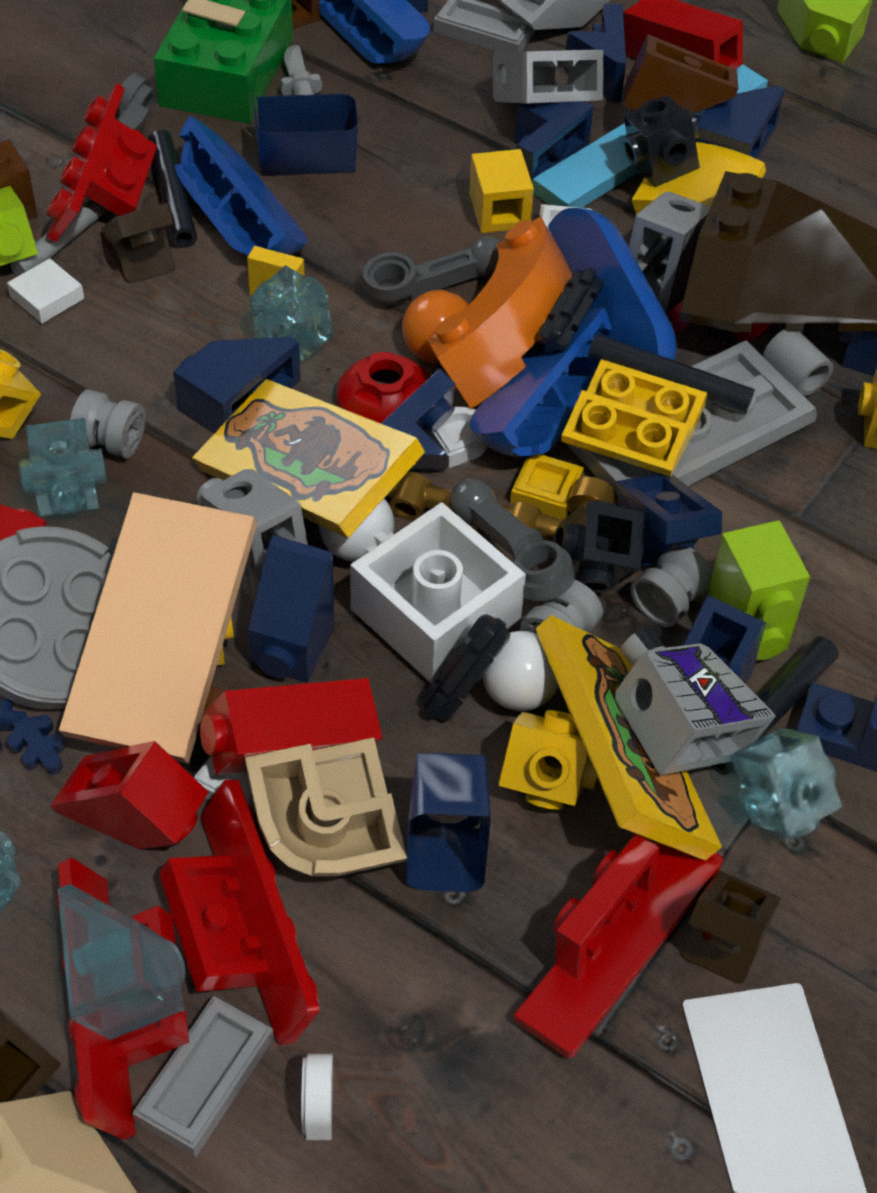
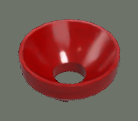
[336,352,430,423]

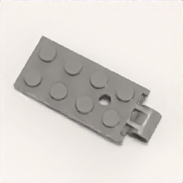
[566,329,834,501]

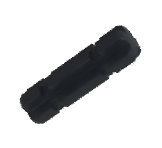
[538,267,603,354]
[421,614,511,722]

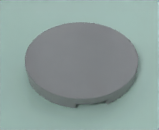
[0,527,113,710]

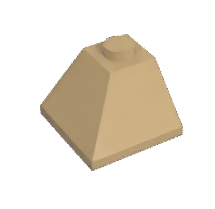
[0,1091,137,1193]

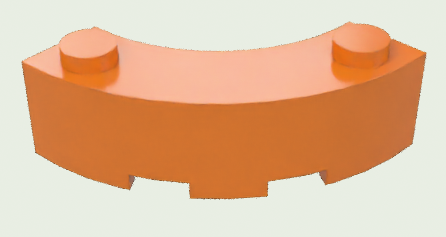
[427,216,573,409]

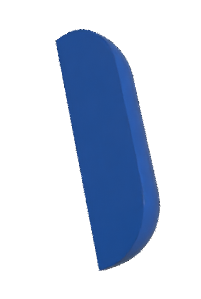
[319,0,430,64]
[175,115,308,256]
[547,208,677,360]
[470,307,612,457]

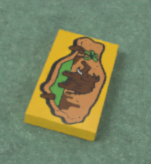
[192,379,425,538]
[536,615,722,860]

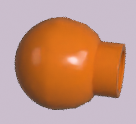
[402,290,469,365]

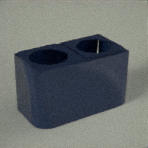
[253,94,358,176]
[406,753,491,892]

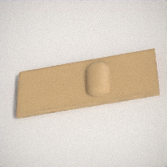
[182,0,245,27]

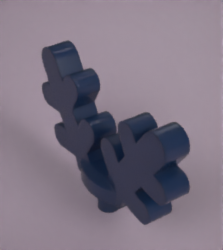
[0,699,65,775]

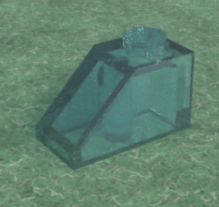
[58,884,185,1040]

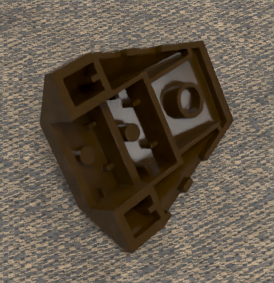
[680,171,877,332]

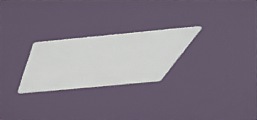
[683,983,867,1193]

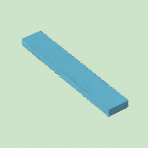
[532,64,768,208]

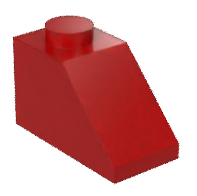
[50,741,209,849]

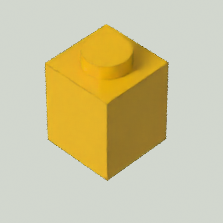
[469,149,534,233]

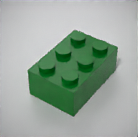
[154,0,293,124]

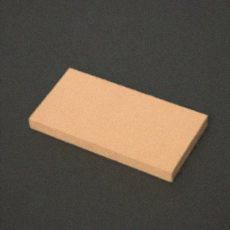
[59,492,257,764]

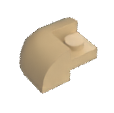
[245,738,407,876]

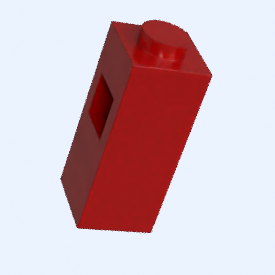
[623,0,743,69]
[200,678,383,775]

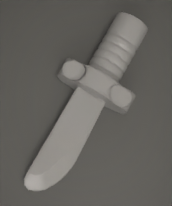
[280,45,323,96]

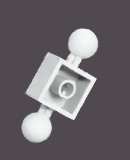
[318,499,559,711]

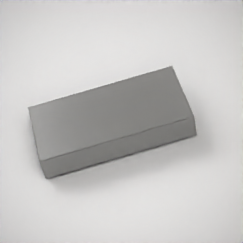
[433,0,535,52]
[132,996,274,1158]

